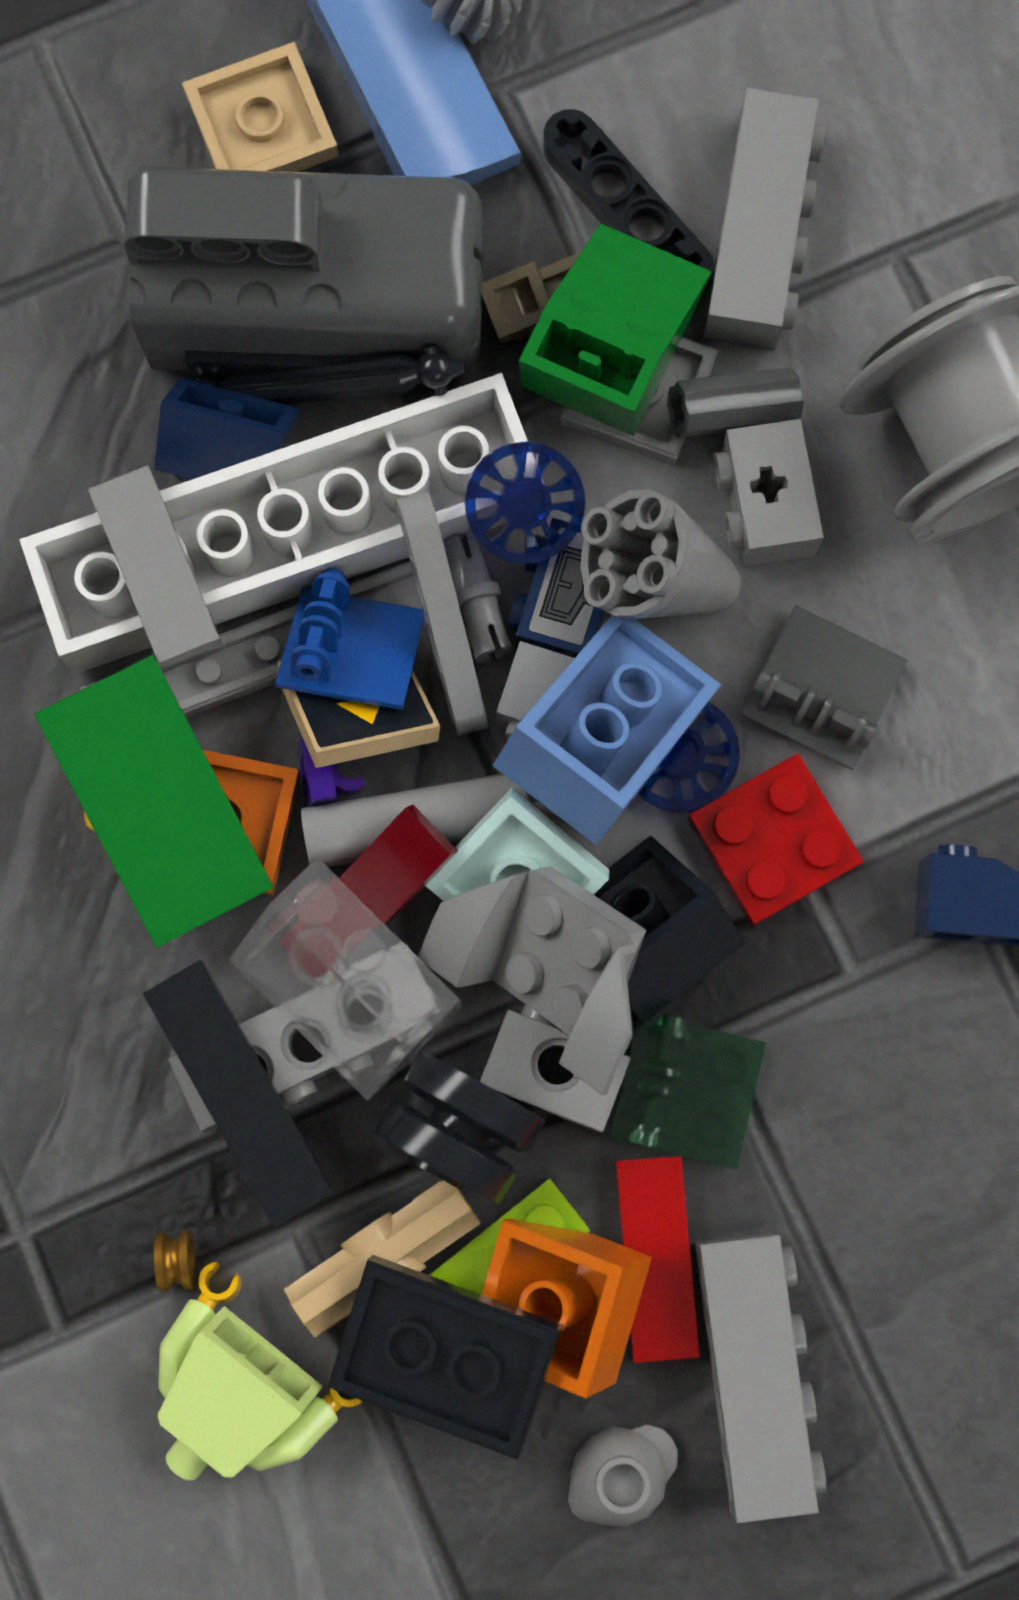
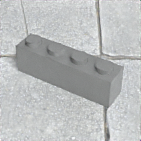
[703,88,826,350]
[694,1233,826,1523]

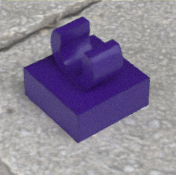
[297,738,365,807]

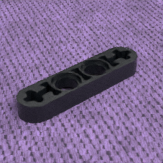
[543,109,714,299]

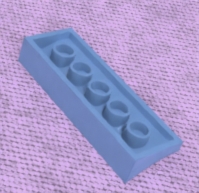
[305,0,520,186]

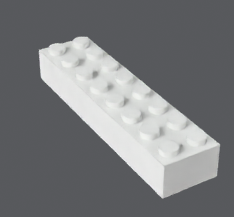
[19,373,545,675]

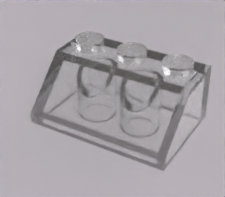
[229,857,462,1101]

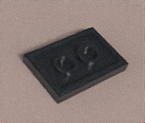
[327,1255,563,1460]

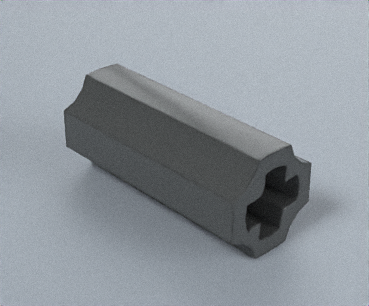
[667,368,804,438]

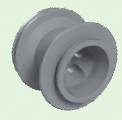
[839,276,1019,543]

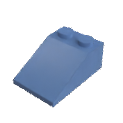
[493,615,721,846]

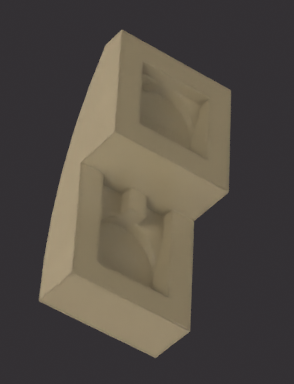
[482,251,582,343]

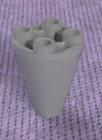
[580,489,741,619]

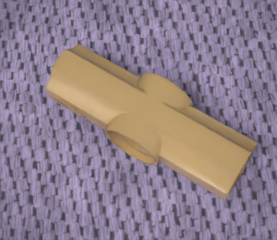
[284,1181,481,1338]

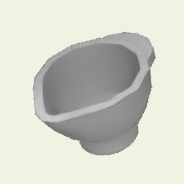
[568,1424,678,1527]

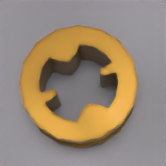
[154,1230,196,1293]

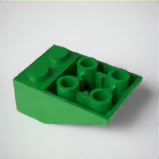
[519,223,712,436]

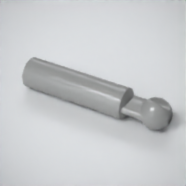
[301,774,555,871]

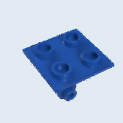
[275,568,424,710]

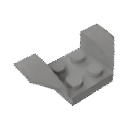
[418,867,646,1096]

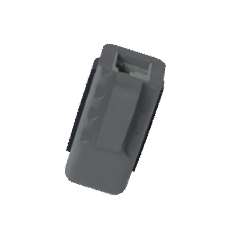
[124,166,484,391]

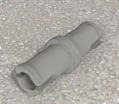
[443,533,514,663]

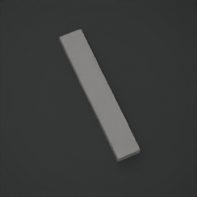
[80,561,426,718]

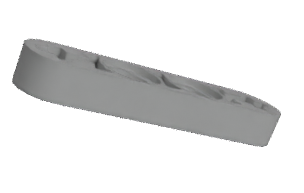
[396,491,488,736]

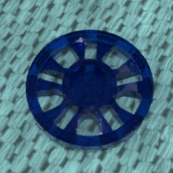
[464,441,585,564]
[638,702,740,813]

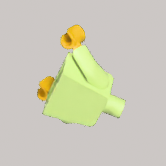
[157,1262,363,1480]

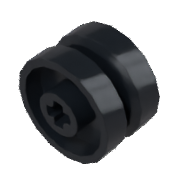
[374,1050,546,1204]

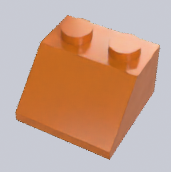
[482,1218,652,1399]

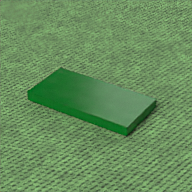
[34,655,274,948]

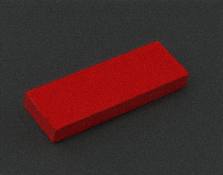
[615,1156,700,1363]

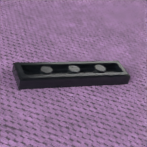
[142,959,335,1227]

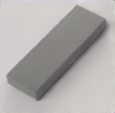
[88,465,222,668]

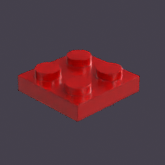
[687,753,864,927]

